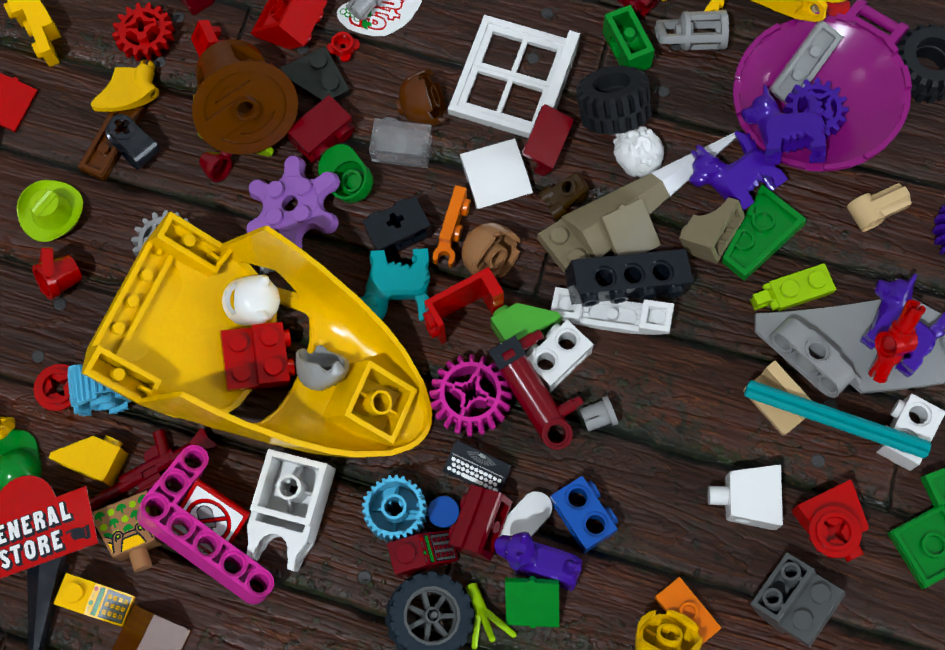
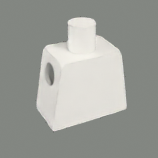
[708,465,783,530]

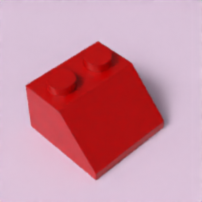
[251,0,327,50]

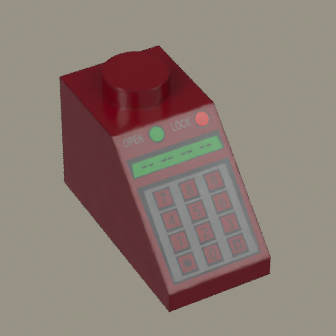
[387,530,458,579]

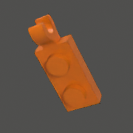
[433,185,471,268]

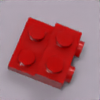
[220,322,295,392]

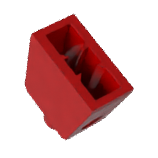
[791,479,869,562]

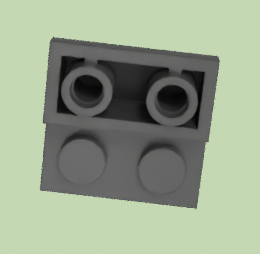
[751,553,846,648]

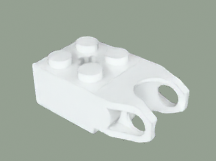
[247,449,336,572]

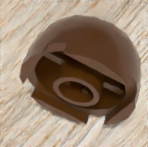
[396,68,447,128]

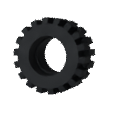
[897,23,945,104]
[576,66,652,135]

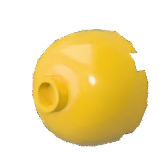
[635,610,703,650]

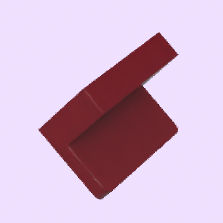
[522,104,574,177]

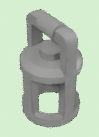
[654,10,729,51]

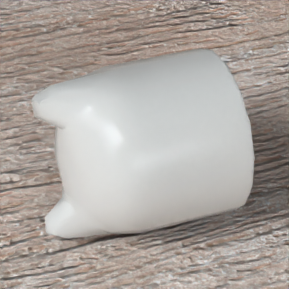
[222,274,280,326]

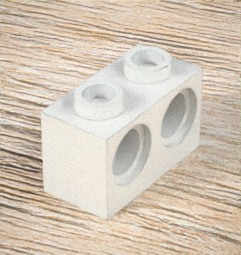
[526,320,593,393]
[876,393,945,471]

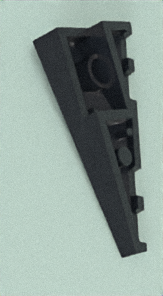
[27,494,69,650]

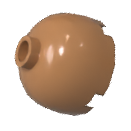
[461,223,520,278]

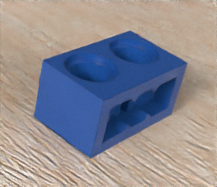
[550,476,618,554]

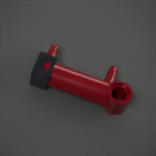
[487,330,584,450]

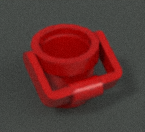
[32,247,82,300]

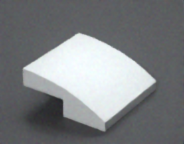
[460,138,533,209]

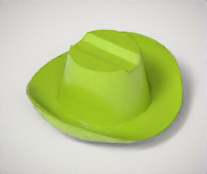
[17,180,83,242]

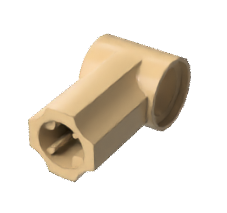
[847,183,912,232]

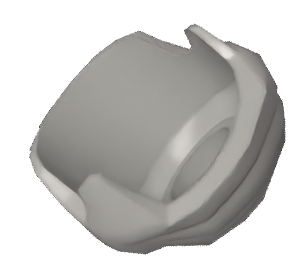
[296,345,350,391]

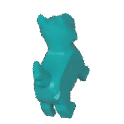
[359,248,430,321]

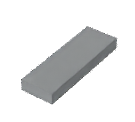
[768,20,844,104]

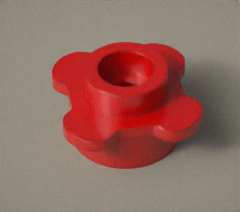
[327,31,360,62]

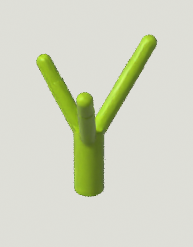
[465,583,517,649]

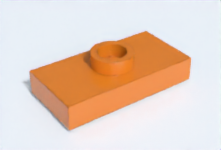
[654,577,722,644]

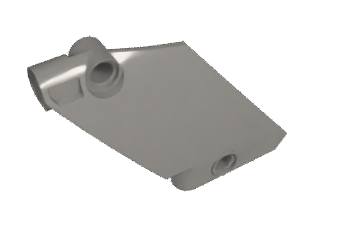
[755,298,945,398]

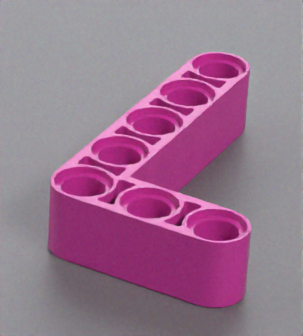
[137,445,274,604]

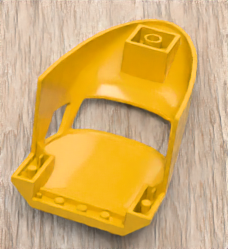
[81,211,432,458]

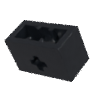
[362,196,432,258]

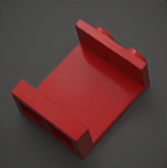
[422,267,504,345]

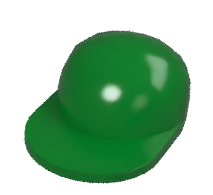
[318,144,374,204]
[0,429,42,491]

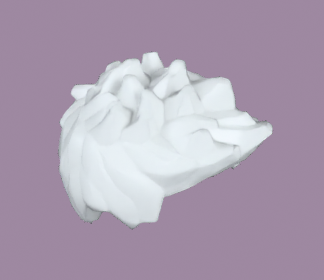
[613,126,664,178]

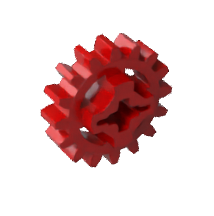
[112,2,175,62]

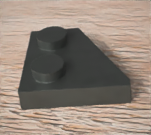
[278,46,351,102]

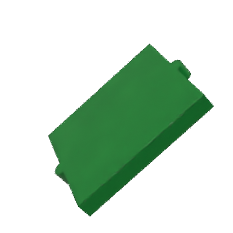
[505,576,560,629]

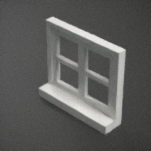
[448,15,580,138]

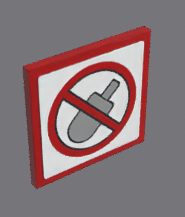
[171,479,251,554]

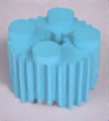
[67,364,131,417]
[362,475,428,543]

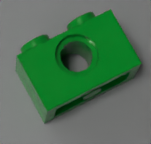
[602,4,655,71]

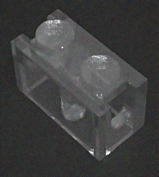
[369,117,433,168]

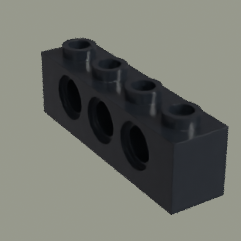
[565,249,694,307]

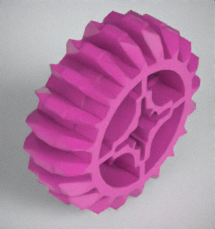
[429,354,512,437]

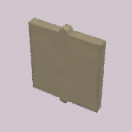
[600,198,661,256]

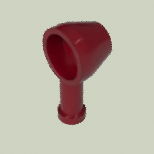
[199,151,232,182]

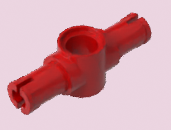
[868,299,926,383]

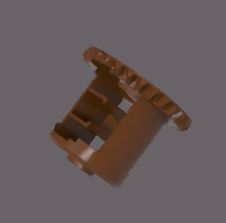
[191,39,298,154]

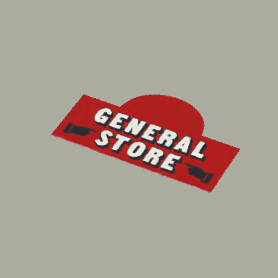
[0,475,98,579]

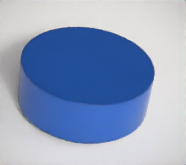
[428,496,459,529]

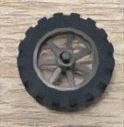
[385,572,474,650]

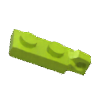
[750,263,837,312]

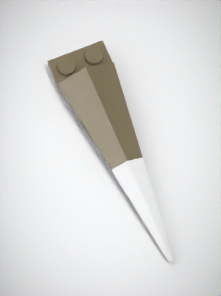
[537,132,736,274]

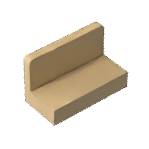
[743,361,812,436]

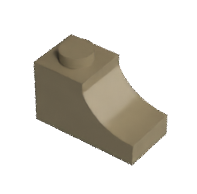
[679,197,745,264]

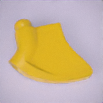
[91,60,159,112]

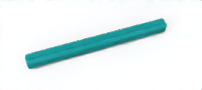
[744,380,931,458]

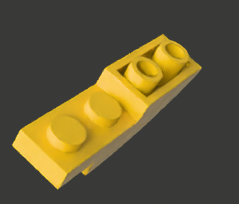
[4,0,61,67]

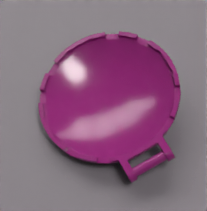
[733,0,912,172]

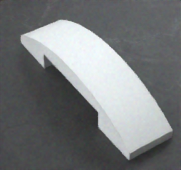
[551,287,674,335]

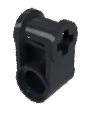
[105,114,160,170]

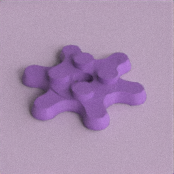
[246,156,340,249]

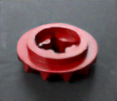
[33,364,72,412]
[808,506,862,558]

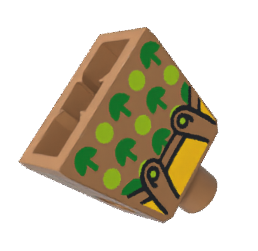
[92,490,162,572]

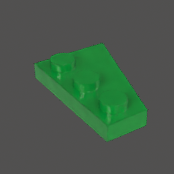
[722,184,806,281]

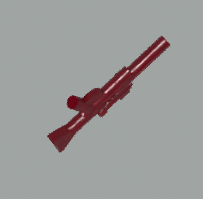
[89,428,218,511]

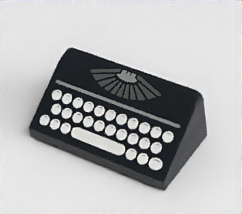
[443,440,512,493]

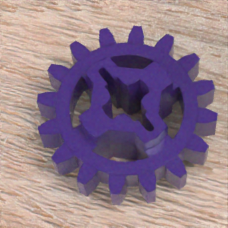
[783,78,849,140]

